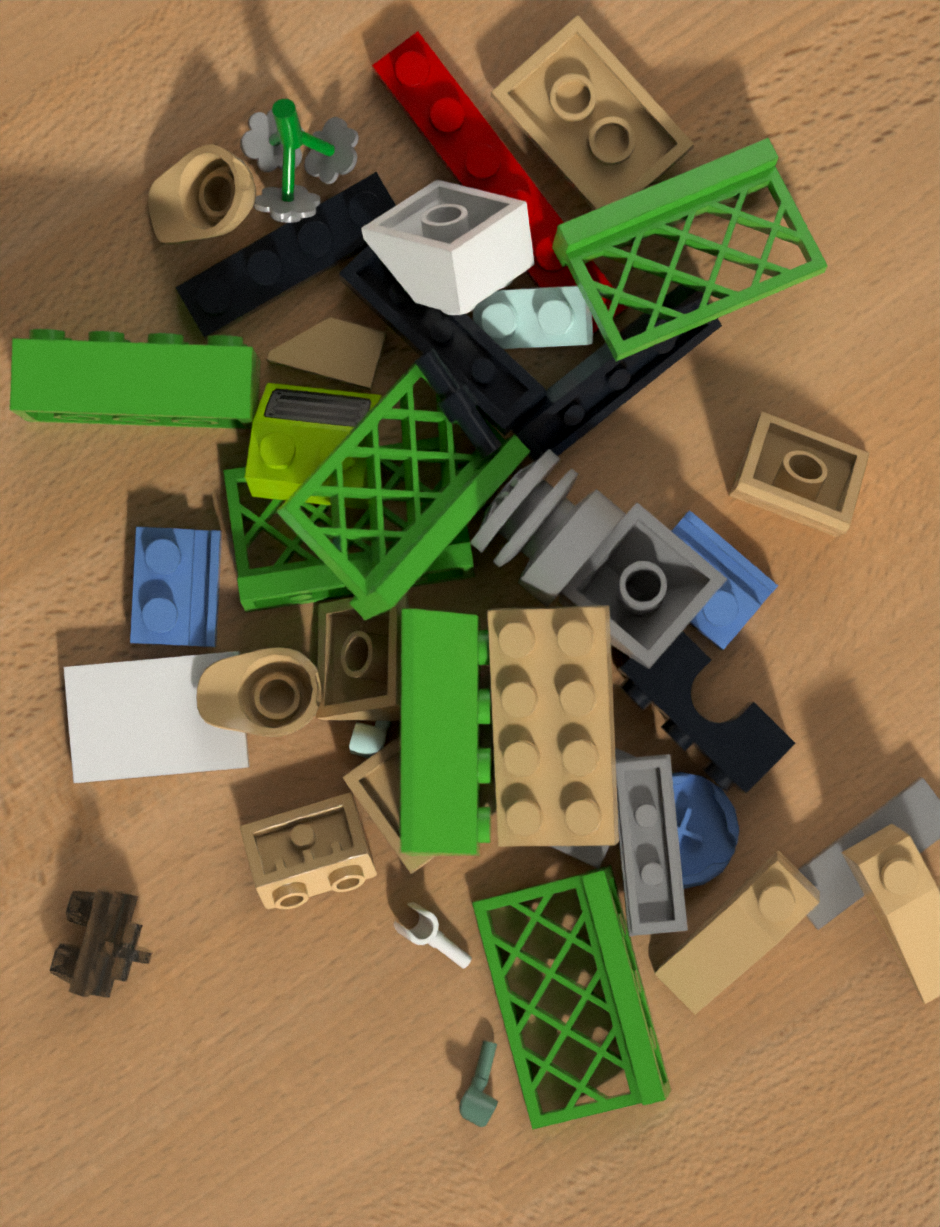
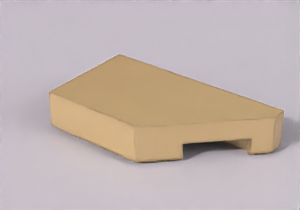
[267,317,386,390]

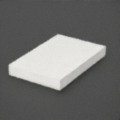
[64,651,250,783]

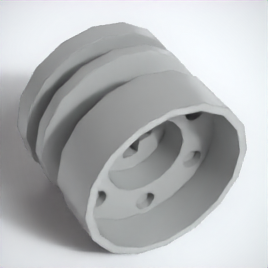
[470,449,626,607]

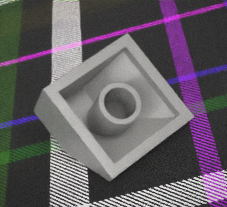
[559,503,727,669]

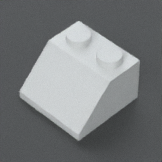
[362,180,535,315]

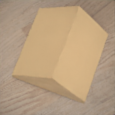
[729,412,870,537]
[316,592,409,721]

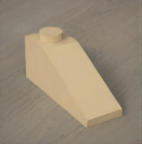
[841,824,940,1004]
[654,850,820,1015]

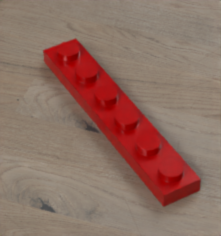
[372,31,628,335]

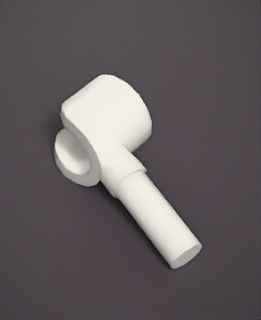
[394,902,472,969]

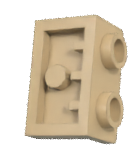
[239,792,377,909]

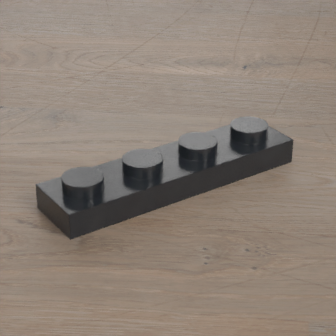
[175,172,396,340]
[339,245,546,436]
[511,284,722,462]

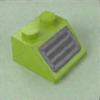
[245,383,382,509]

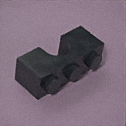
[617,631,796,794]

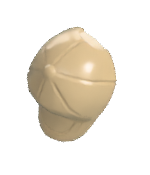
[148,144,256,245]
[196,647,322,737]

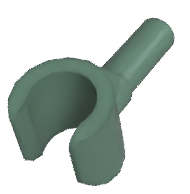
[459,1041,498,1127]

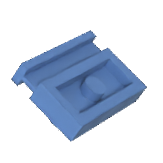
[672,510,778,650]
[130,527,222,647]

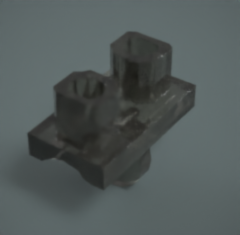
[50,889,153,997]

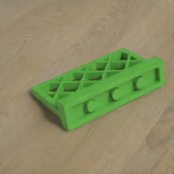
[552,138,828,361]
[276,362,530,620]
[223,437,475,613]
[472,865,672,1130]

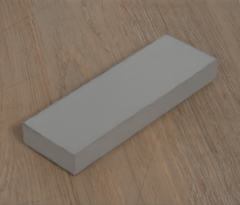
[616,754,688,936]
[798,777,940,930]

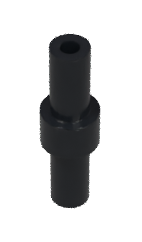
[414,348,502,458]

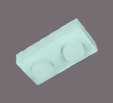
[473,286,593,349]

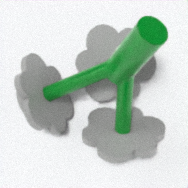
[240,99,359,223]

